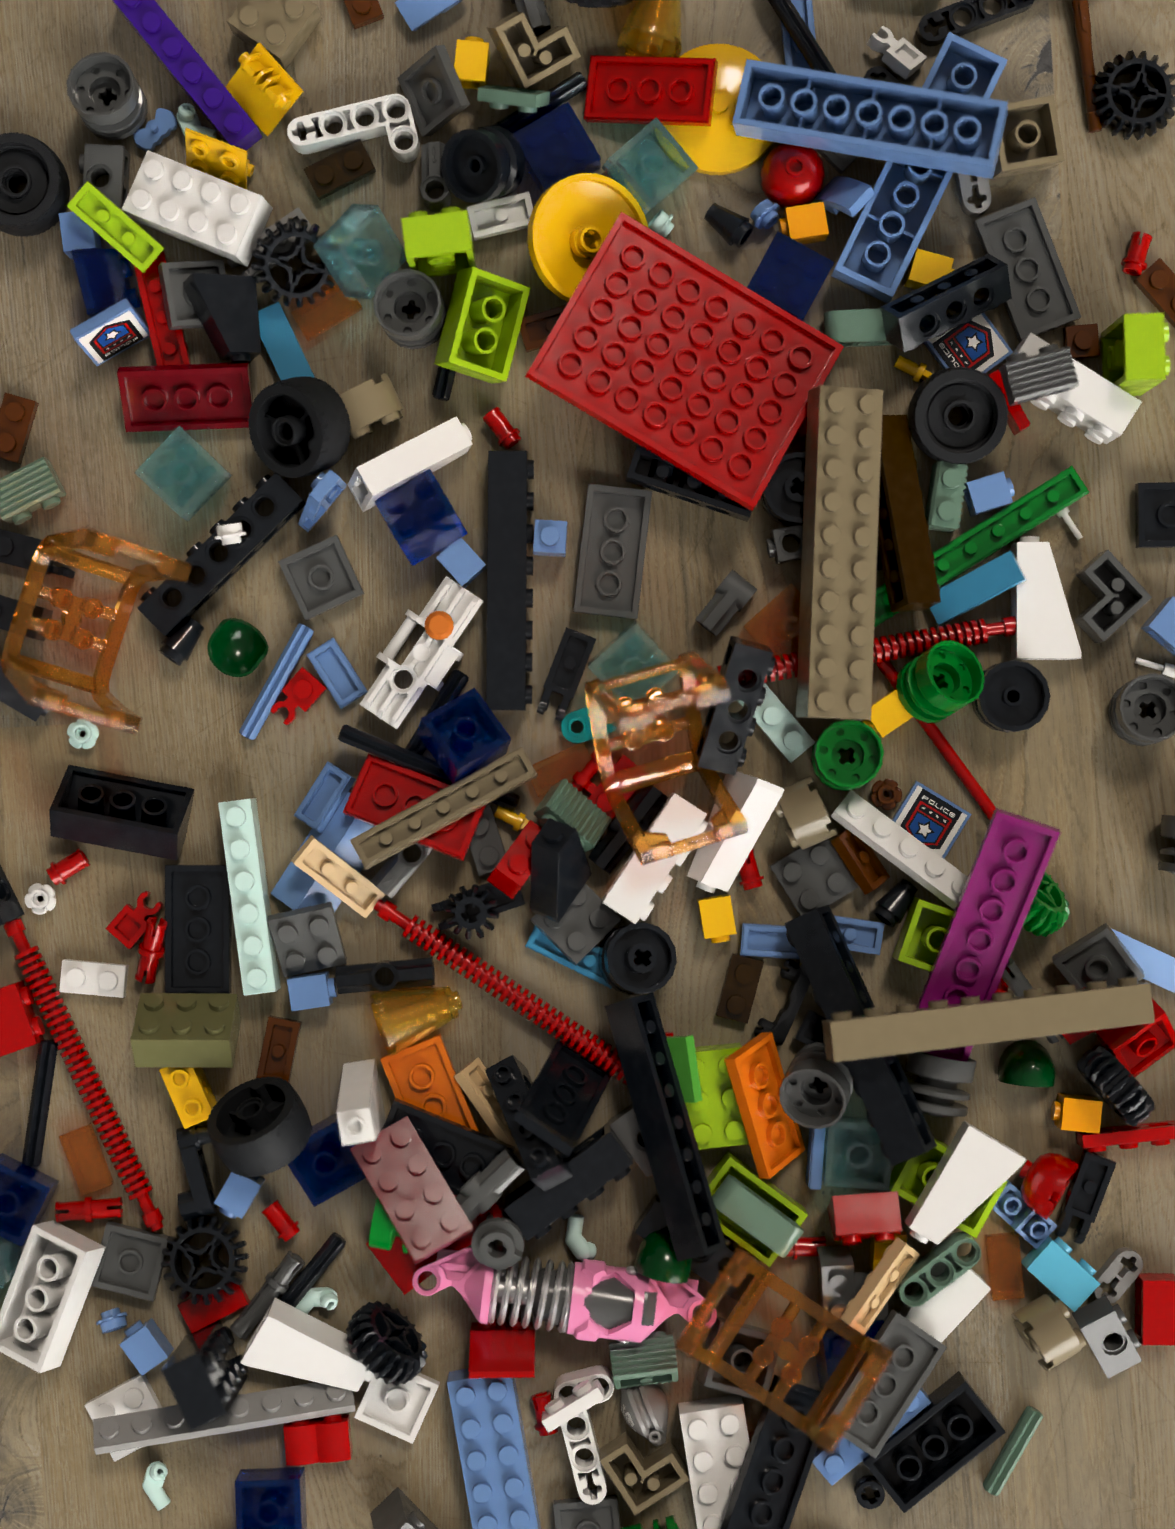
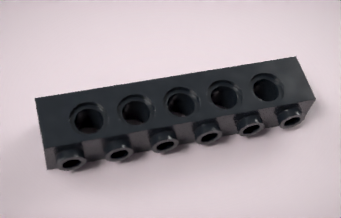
[137,472,306,637]

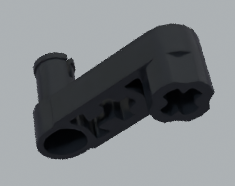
[176,1124,217,1221]

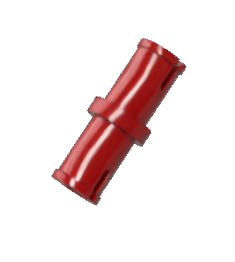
[135,917,168,984]
[55,1196,123,1223]

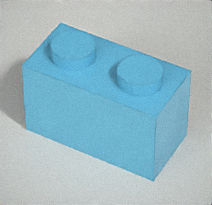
[1021,1236,1100,1313]

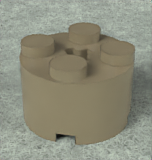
[340,373,405,440]
[775,776,838,850]
[1011,1294,1087,1371]

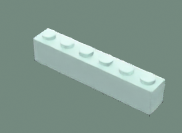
[218,798,281,996]

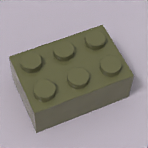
[130,993,241,1068]

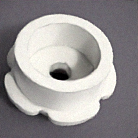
[214,523,246,545]
[24,883,57,915]

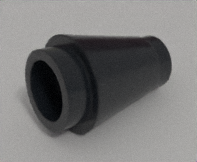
[704,203,754,248]
[159,617,204,666]
[873,878,918,928]

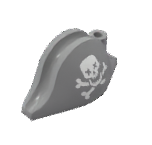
[620,1384,669,1447]

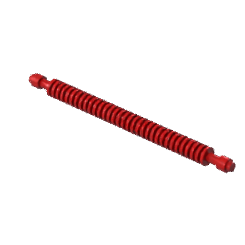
[680,616,1016,694]
[373,899,627,1085]
[3,918,164,1232]

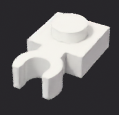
[867,26,927,80]

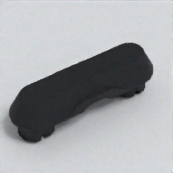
[754,959,810,1046]

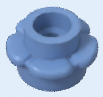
[750,199,780,229]
[96,1308,128,1334]

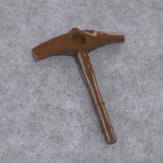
[1072,0,1102,133]

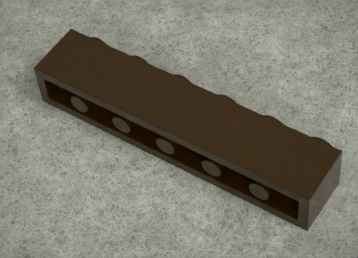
[878,415,941,612]

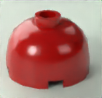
[760,143,825,208]
[1018,1153,1079,1220]

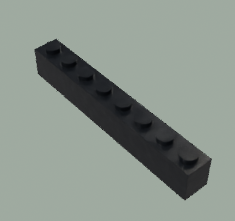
[486,451,534,711]
[784,905,937,1166]
[605,993,727,1261]

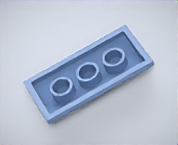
[270,791,375,913]

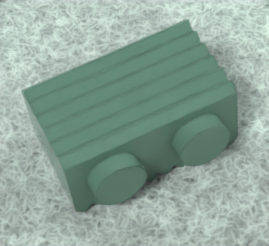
[0,457,67,525]
[925,461,969,533]
[533,779,612,853]
[609,1331,679,1390]

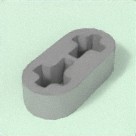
[955,173,991,217]
[1093,1247,1143,1304]

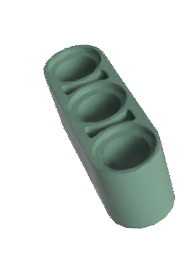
[824,308,892,347]
[712,1174,804,1258]
[896,1231,981,1307]

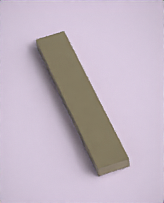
[350,747,538,870]

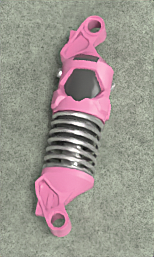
[412,1247,717,1343]

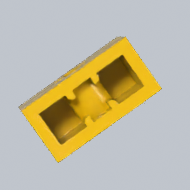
[159,1067,217,1129]

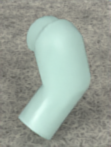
[176,103,217,139]
[565,1214,597,1261]
[295,1287,338,1314]
[142,1461,171,1511]

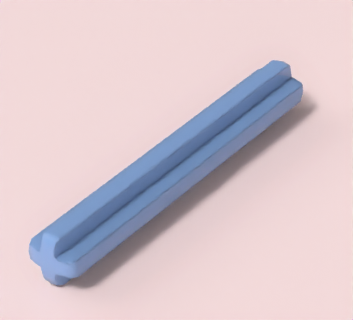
[239,623,314,740]

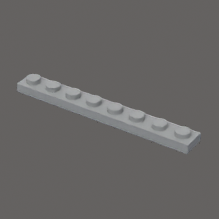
[93,1382,356,1455]

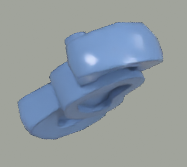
[133,108,177,152]

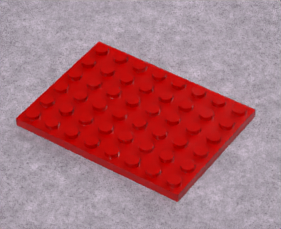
[525,212,844,511]

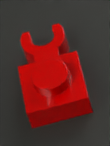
[271,667,328,725]
[105,891,163,950]

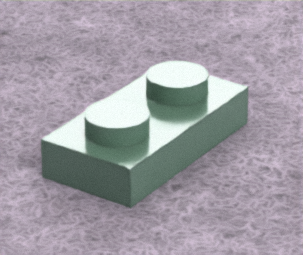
[477,84,550,113]

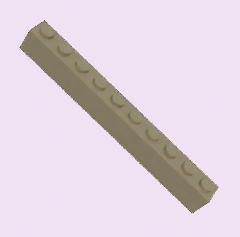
[822,977,1155,1062]

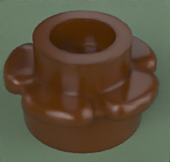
[871,779,902,810]

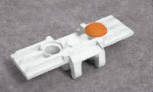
[360,576,484,729]

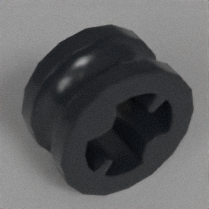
[854,1475,885,1509]

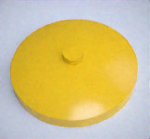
[655,44,773,175]
[527,173,649,302]

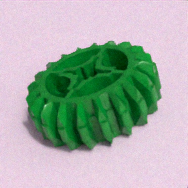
[1023,872,1071,937]

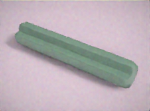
[983,1406,1043,1496]

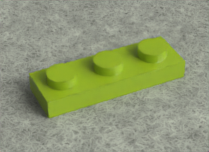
[67,181,165,273]

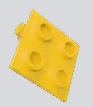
[225,42,303,136]
[185,128,255,190]

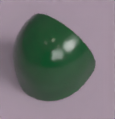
[207,618,268,677]
[998,1040,1055,1087]
[634,1229,692,1284]

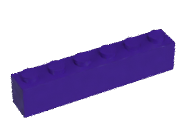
[112,0,263,150]

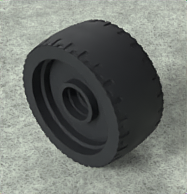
[0,132,70,237]
[908,367,1008,464]
[248,376,351,478]
[207,1077,312,1177]

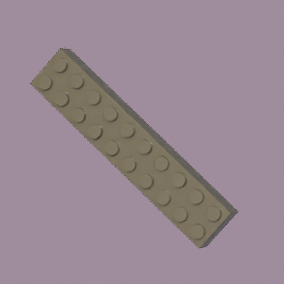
[796,385,883,720]

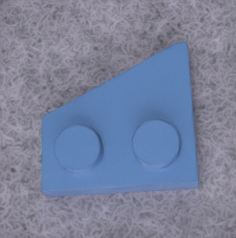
[298,469,347,532]

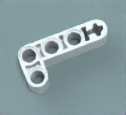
[287,94,420,163]
[554,1365,614,1505]

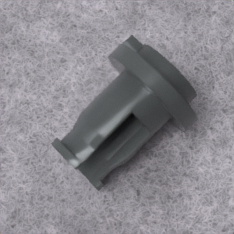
[471,1208,524,1270]

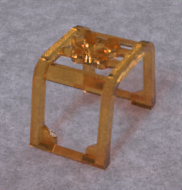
[1,528,191,734]
[584,651,748,865]
[674,1247,894,1454]

